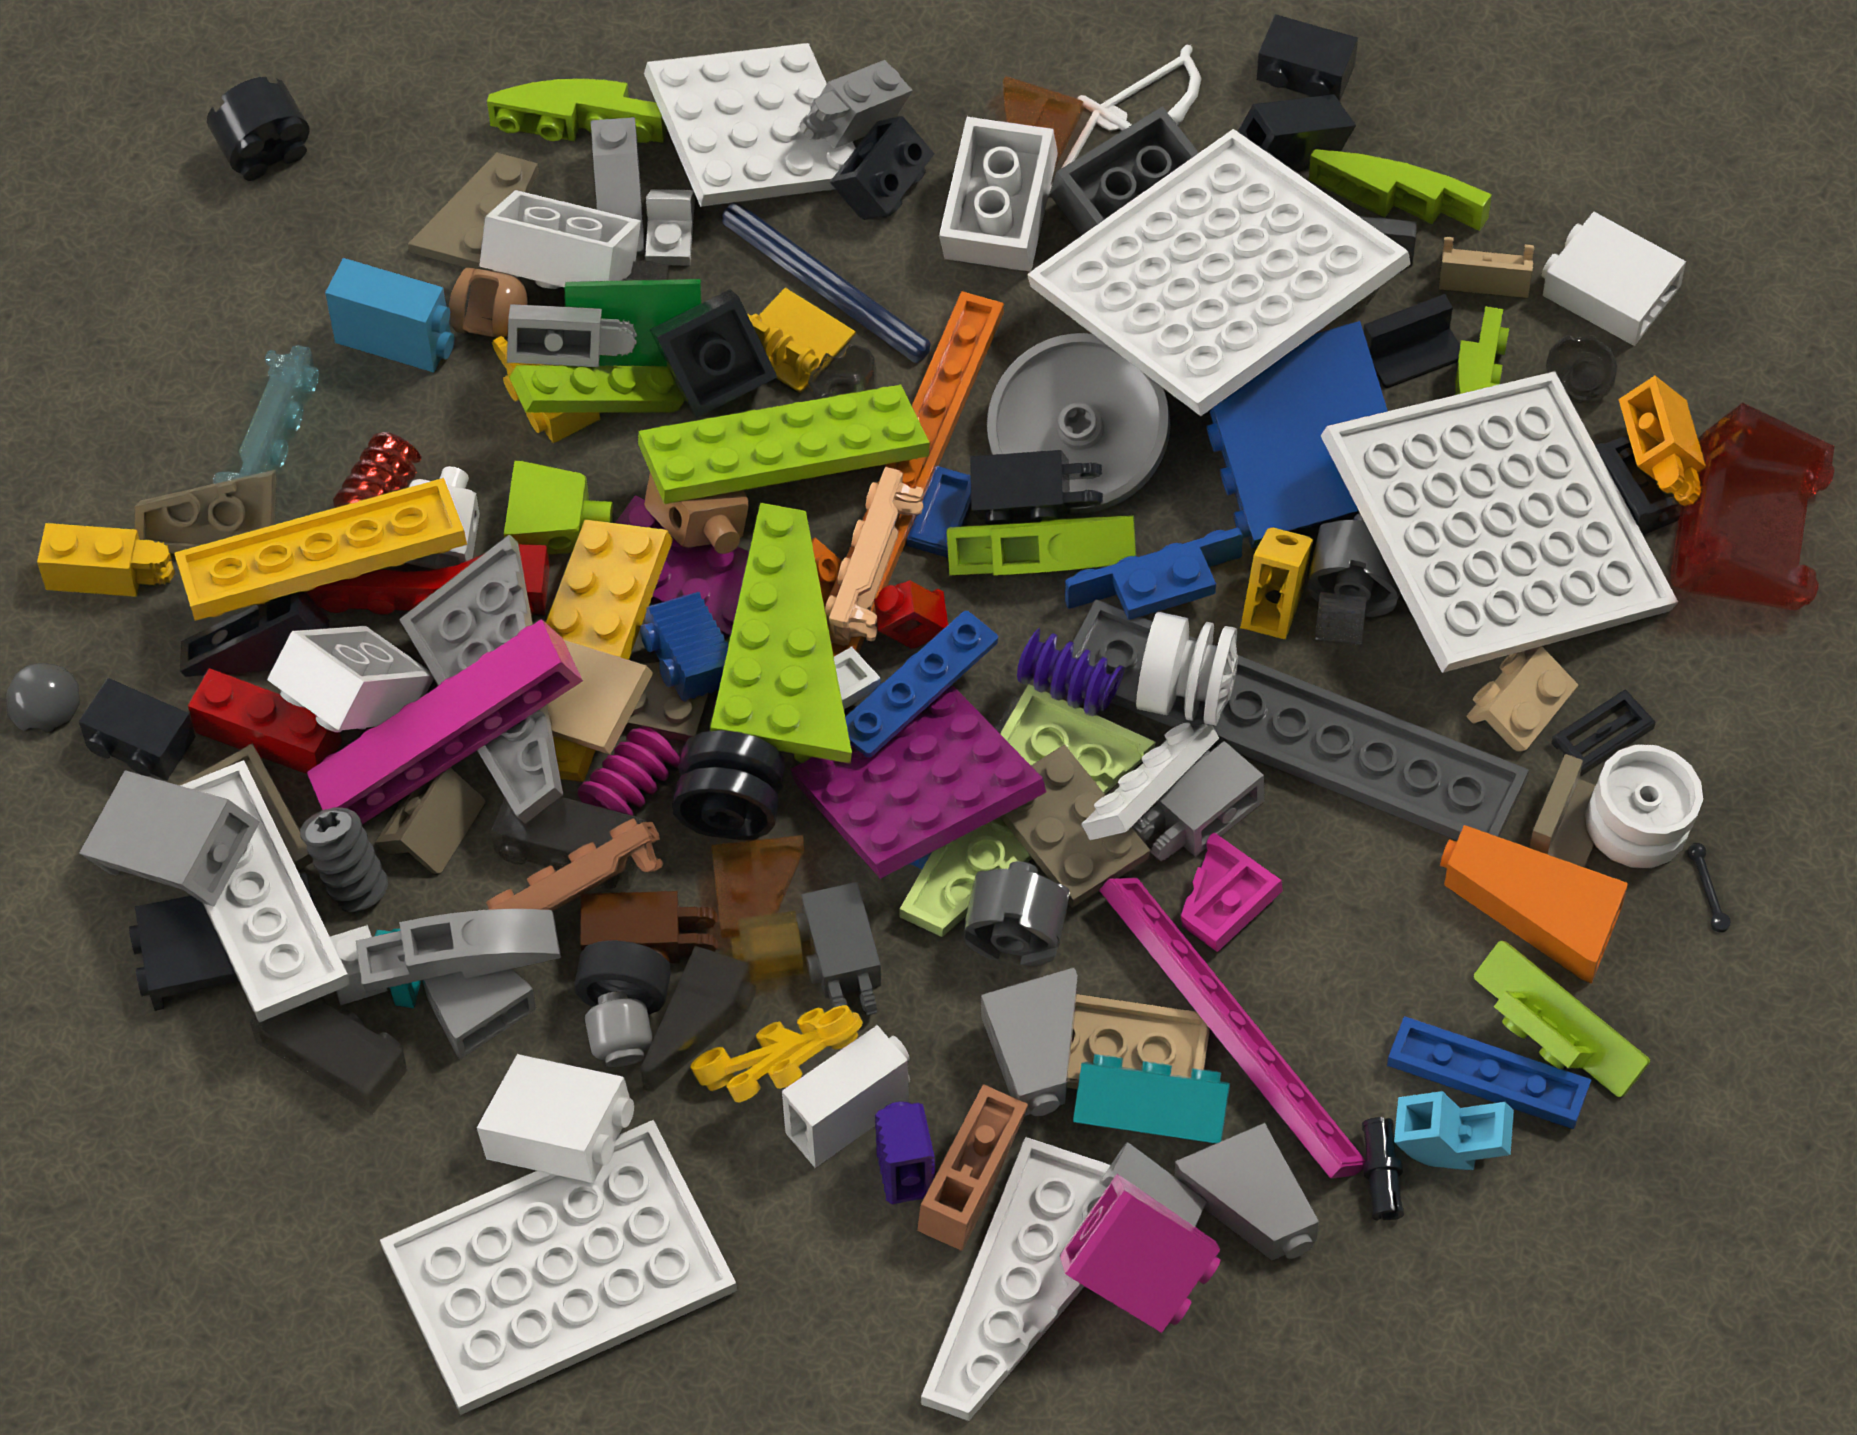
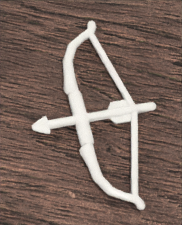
[1048,45,1201,196]

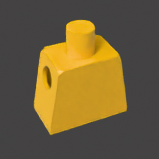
[1240,528,1313,639]

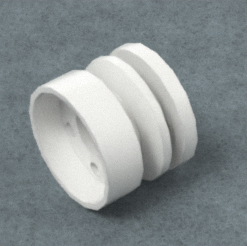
[1136,612,1238,726]

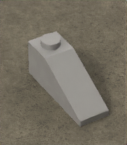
[591,117,645,255]

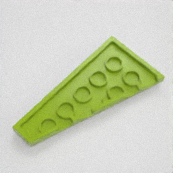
[710,503,852,764]

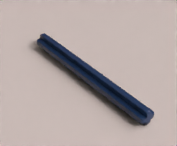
[722,202,931,363]

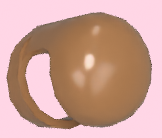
[449,267,528,337]

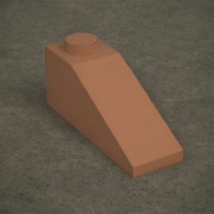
[917,1084,1028,1251]

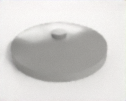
[987,333,1171,514]

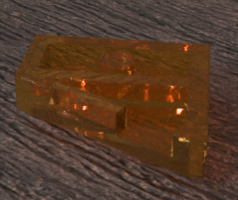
[711,835,804,938]

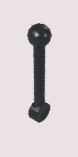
[1687,843,1731,932]

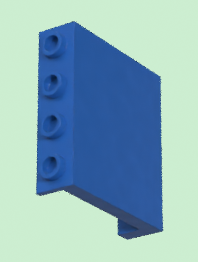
[1207,321,1388,548]

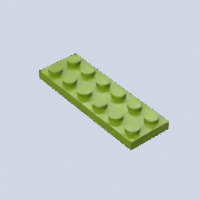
[638,385,930,504]

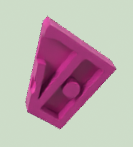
[1181,832,1283,952]

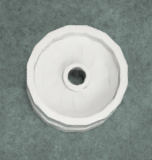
[1585,744,1703,868]

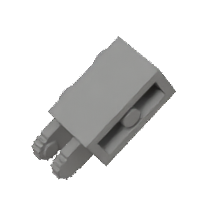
[799,60,913,149]
[507,304,637,367]
[1133,741,1264,861]

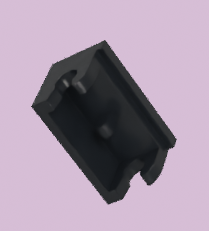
[1595,435,1680,535]

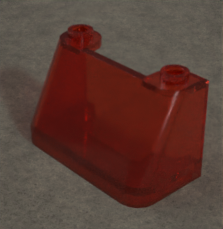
[1671,403,1835,611]

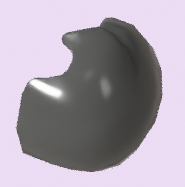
[6,663,80,733]

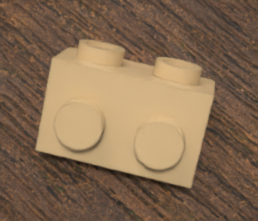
[1466,646,1578,752]

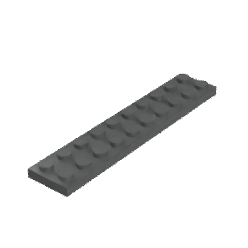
[1073,600,1529,840]

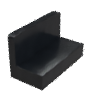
[1363,294,1460,388]

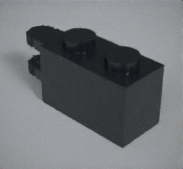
[970,450,1103,525]

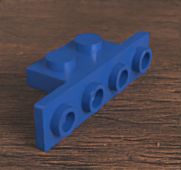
[1065,528,1243,620]
[845,611,998,758]

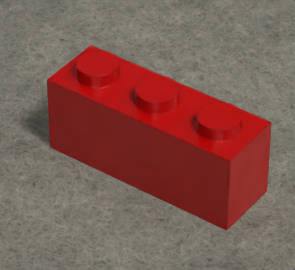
[188,668,342,774]

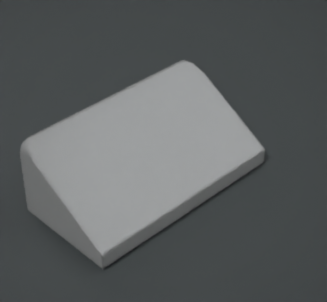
[1099,1142,1207,1227]

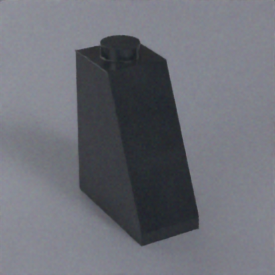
[1237,94,1356,173]

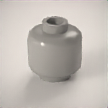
[585,991,653,1067]

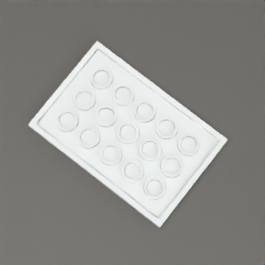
[380,1120,737,1415]

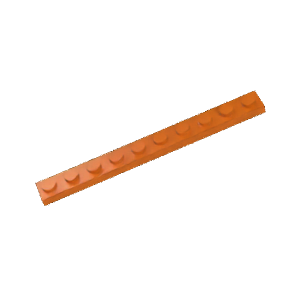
[824,291,1004,656]

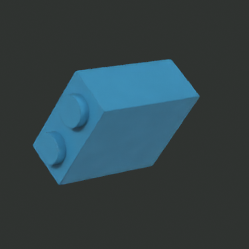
[325,258,455,372]

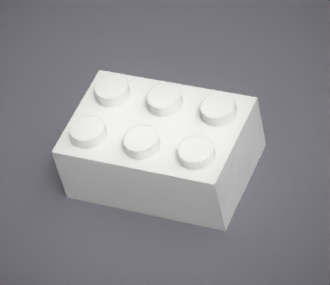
[939,117,1058,272]
[479,190,641,289]
[267,626,434,732]

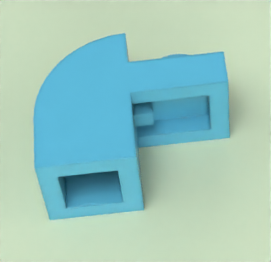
[1394,1091,1514,1170]

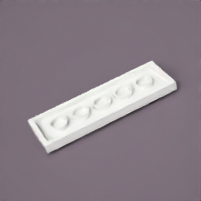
[180,760,350,1022]

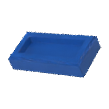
[907,466,972,558]

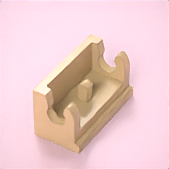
[1439,237,1534,298]

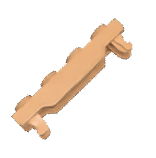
[825,467,924,646]

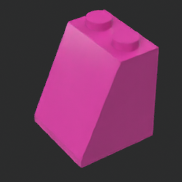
[1059,1174,1221,1333]

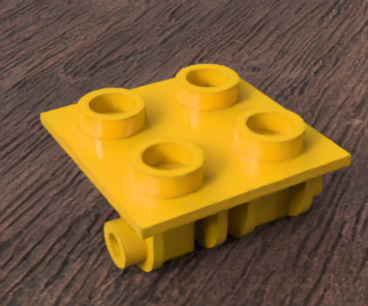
[747,288,856,393]

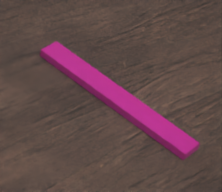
[1099,878,1366,1179]

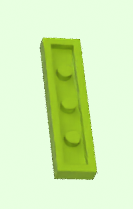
[509,365,685,413]

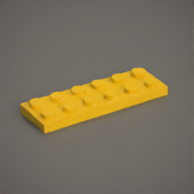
[174,478,467,621]
[546,520,673,782]

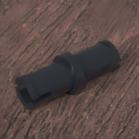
[1362,1117,1404,1221]

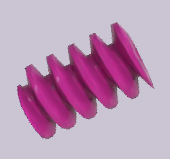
[578,726,680,827]

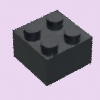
[650,289,777,418]

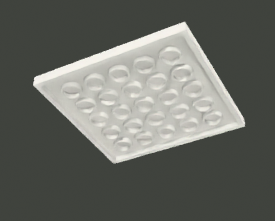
[1027,129,1411,416]
[1321,371,1678,673]

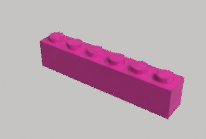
[307,619,583,824]

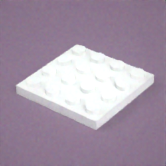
[644,43,856,207]

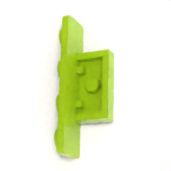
[1474,941,1650,1097]

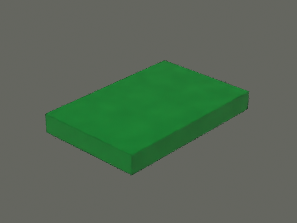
[564,279,702,366]

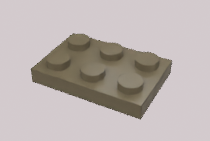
[1000,744,1150,908]

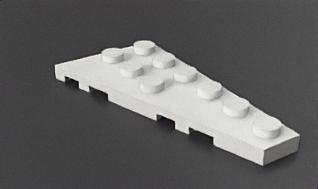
[921,1137,1111,1421]

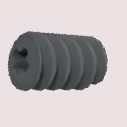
[300,807,388,912]

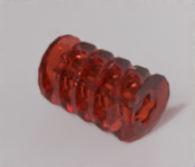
[333,432,422,508]

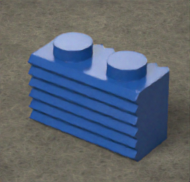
[640,592,728,702]

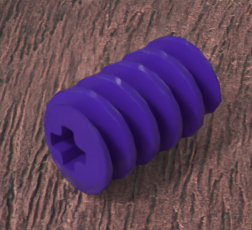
[1017,627,1125,717]

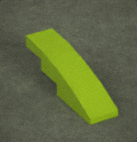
[1308,149,1492,231]

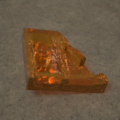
[1003,76,1083,170]

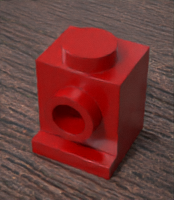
[874,580,948,648]

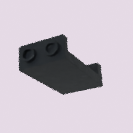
[129,872,314,1011]

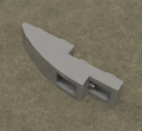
[356,909,561,992]

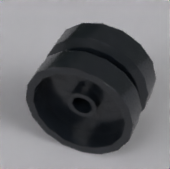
[672,730,785,840]

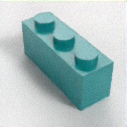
[1073,1054,1230,1143]

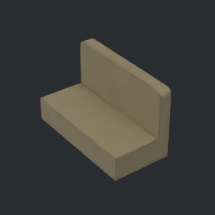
[1530,754,1596,868]
[375,768,485,874]

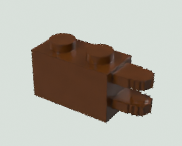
[581,891,718,964]

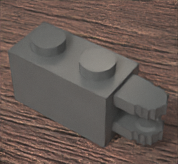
[795,882,881,1016]

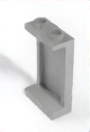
[79,770,260,907]

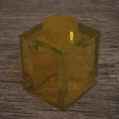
[730,911,804,982]

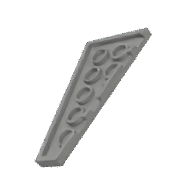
[399,535,563,824]

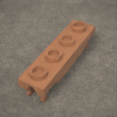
[486,818,663,912]

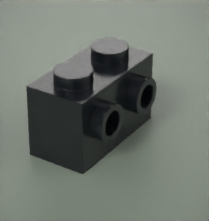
[1257,14,1358,102]
[830,116,934,220]
[79,678,196,781]

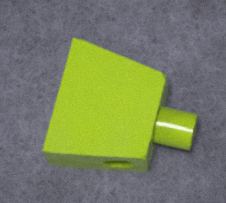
[504,461,613,554]

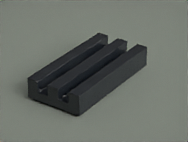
[1551,689,1656,776]

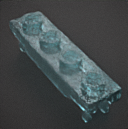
[213,345,319,484]

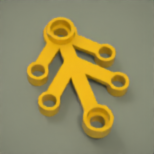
[690,1005,863,1102]

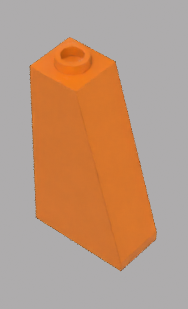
[1440,825,1628,983]

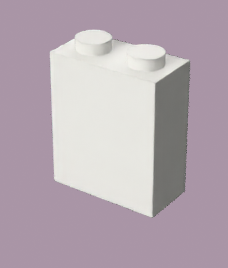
[1541,212,1686,346]
[782,1025,910,1168]
[477,1054,634,1183]

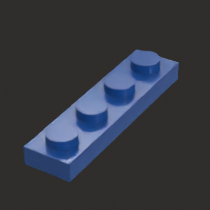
[1387,1016,1591,1129]

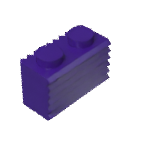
[875,1101,935,1204]

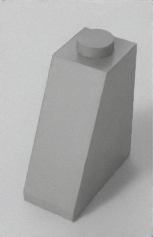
[981,968,1077,1116]
[1174,1123,1319,1260]

